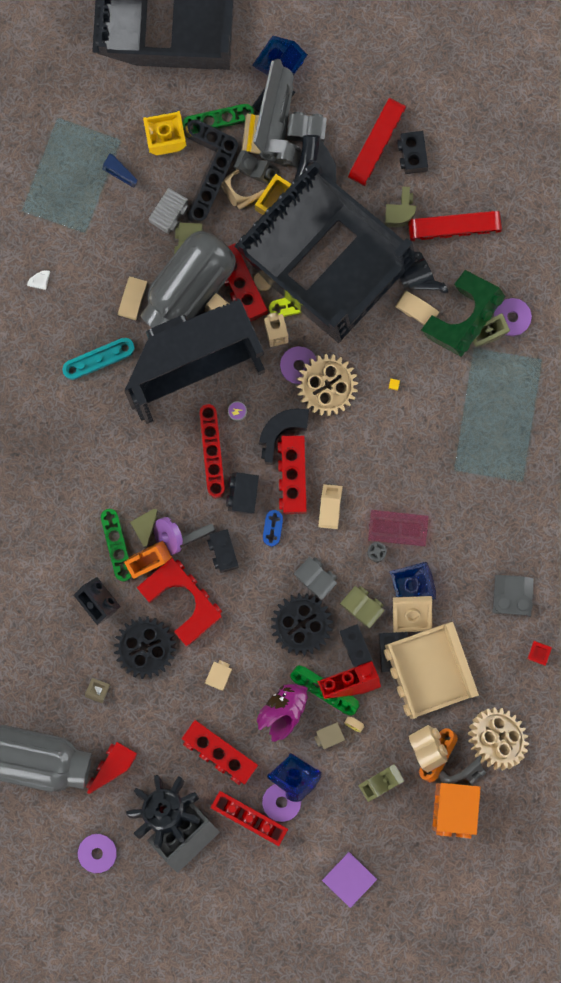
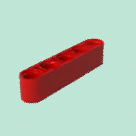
[348,98,406,186]
[408,211,502,241]
[200,404,225,499]

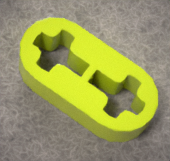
[269,298,301,317]

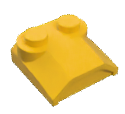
[143,111,187,155]

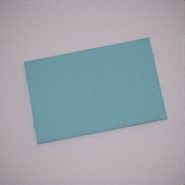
[22,118,121,233]

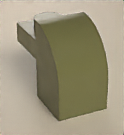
[385,187,417,227]
[358,764,404,802]

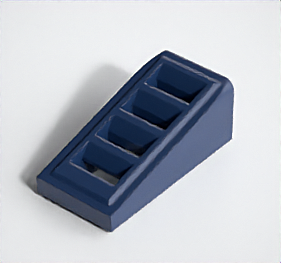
[102,153,138,188]

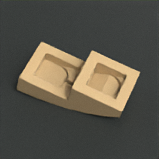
[118,276,147,320]
[395,291,439,325]

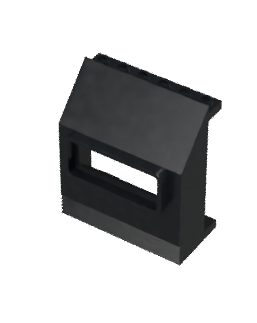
[92,0,234,70]
[234,161,416,343]
[124,299,265,424]

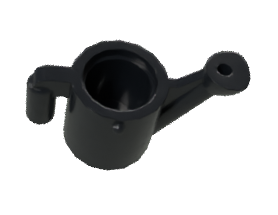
[400,252,449,293]

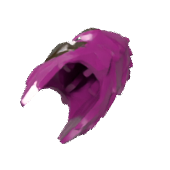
[257,684,308,742]

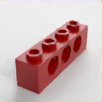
[224,243,268,322]
[278,436,306,514]
[181,720,259,785]
[210,791,288,846]

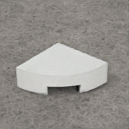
[27,271,50,290]

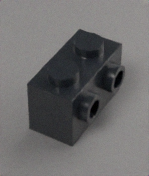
[226,472,259,514]
[207,529,239,573]
[74,577,121,625]

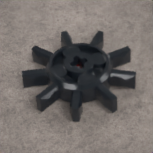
[126,775,200,849]

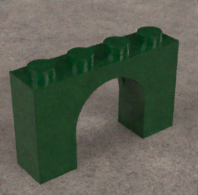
[421,270,506,357]

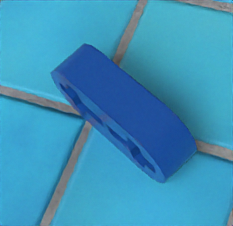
[263,510,283,547]

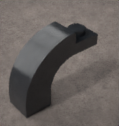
[259,408,309,465]

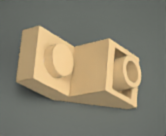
[319,484,343,529]

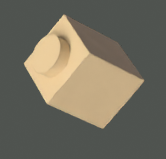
[205,660,232,691]

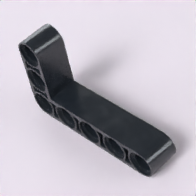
[184,120,238,223]

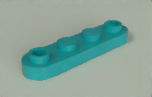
[62,338,135,380]

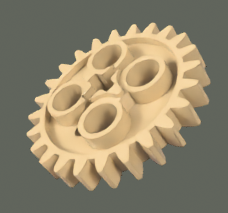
[296,354,358,416]
[468,707,529,771]

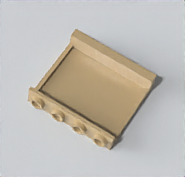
[384,622,479,719]

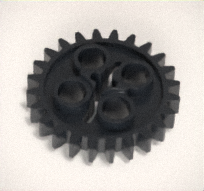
[271,593,333,656]
[114,616,177,679]

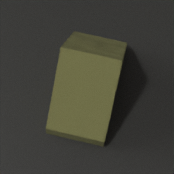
[473,313,510,347]
[130,509,158,548]

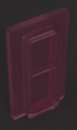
[368,510,429,547]

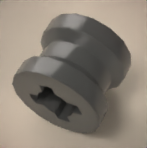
[367,542,387,562]

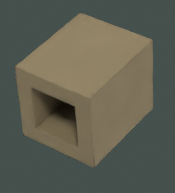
[314,722,345,750]

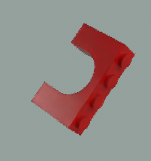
[137,558,223,647]

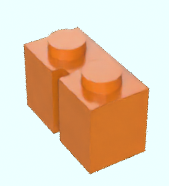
[124,540,172,579]

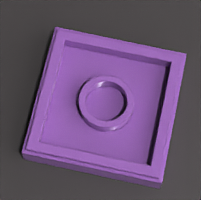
[322,852,377,908]

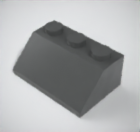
[147,803,220,873]

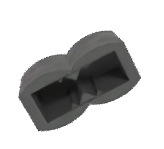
[287,112,327,143]
[293,557,337,600]

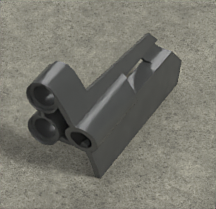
[253,59,302,169]

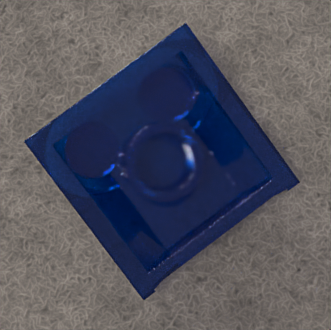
[389,562,436,600]
[267,753,322,802]

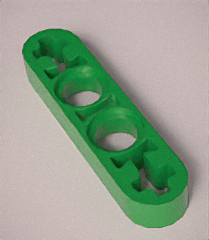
[182,104,254,134]
[101,509,132,582]
[290,665,360,715]

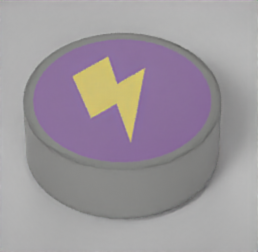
[228,401,247,421]

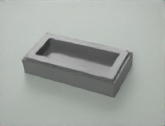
[180,524,216,547]

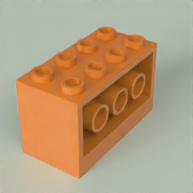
[432,783,481,839]

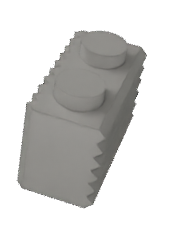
[149,188,189,234]

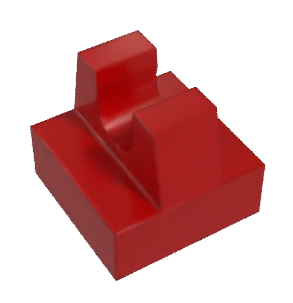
[527,641,552,666]

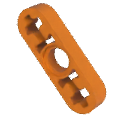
[419,728,458,782]

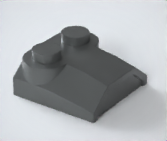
[492,575,534,617]

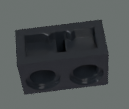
[397,131,428,174]
[339,624,372,667]

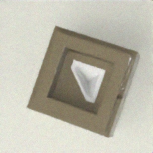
[85,678,110,704]

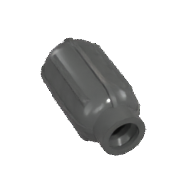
[140,231,236,328]
[0,725,92,792]

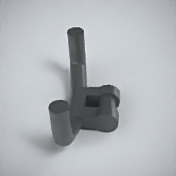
[438,756,487,786]

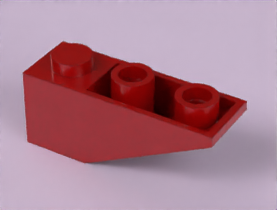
[318,661,381,699]
[86,742,138,794]

